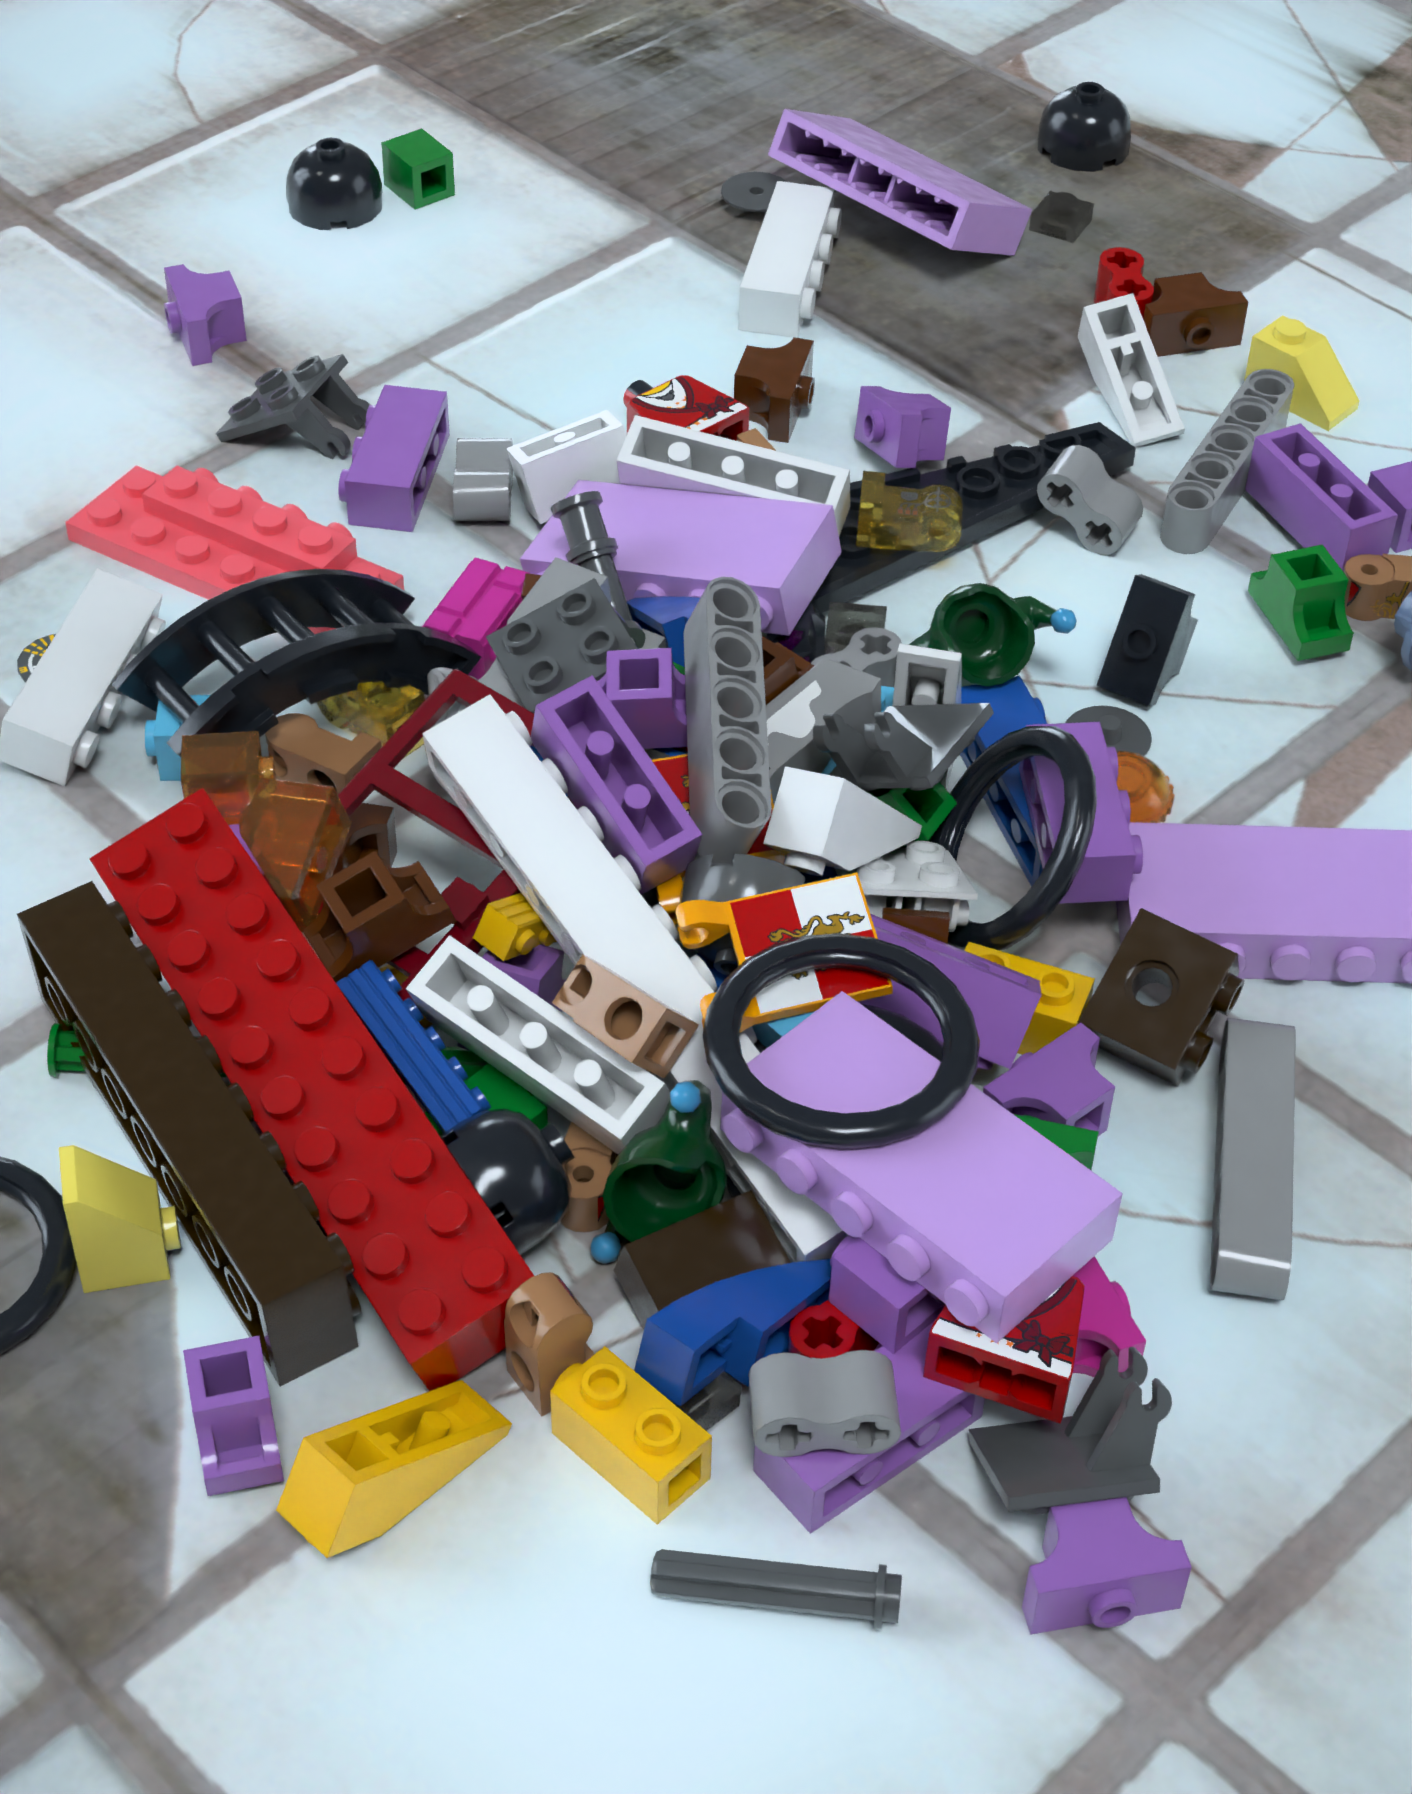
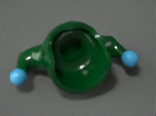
[909,583,1077,687]
[590,1080,727,1264]

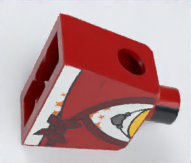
[623,375,749,441]
[923,1276,1085,1424]

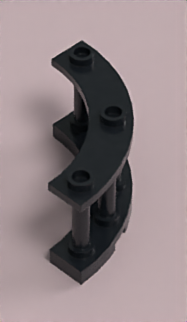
[111,569,482,778]

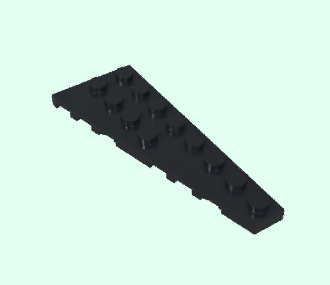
[809,422,1136,613]

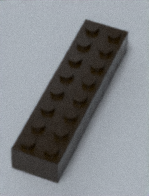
[17,881,361,1387]

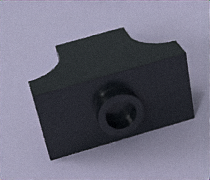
[1097,574,1198,706]

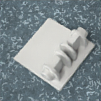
[834,841,978,932]

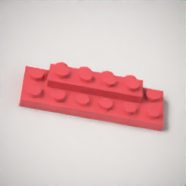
[65,465,404,634]

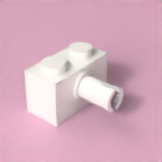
[507,410,627,524]

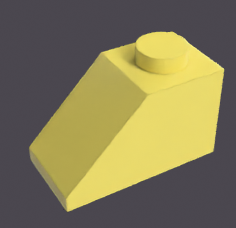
[1244,315,1359,431]
[59,1145,181,1293]

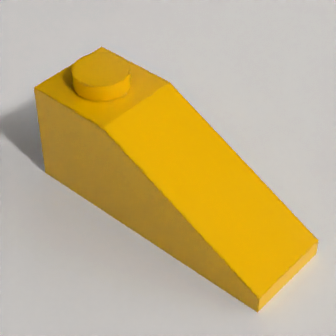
[276,1380,512,1558]

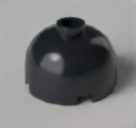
[1038,82,1131,172]
[286,137,383,230]
[440,1108,575,1255]

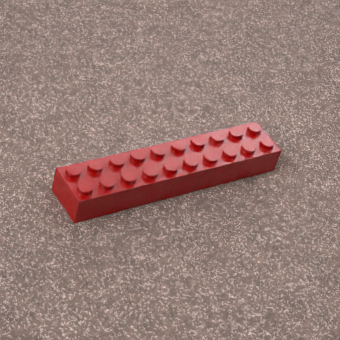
[89,787,534,1391]

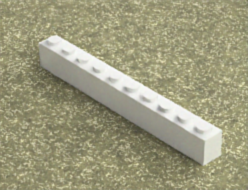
[422,695,848,1263]

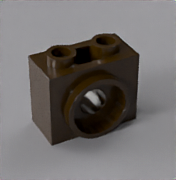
[1078,908,1245,1087]

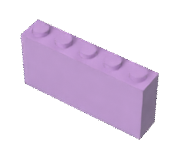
[768,109,1033,256]
[520,480,842,636]
[1116,822,1412,983]
[720,991,1123,1343]

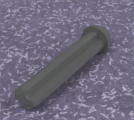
[650,1549,902,1630]

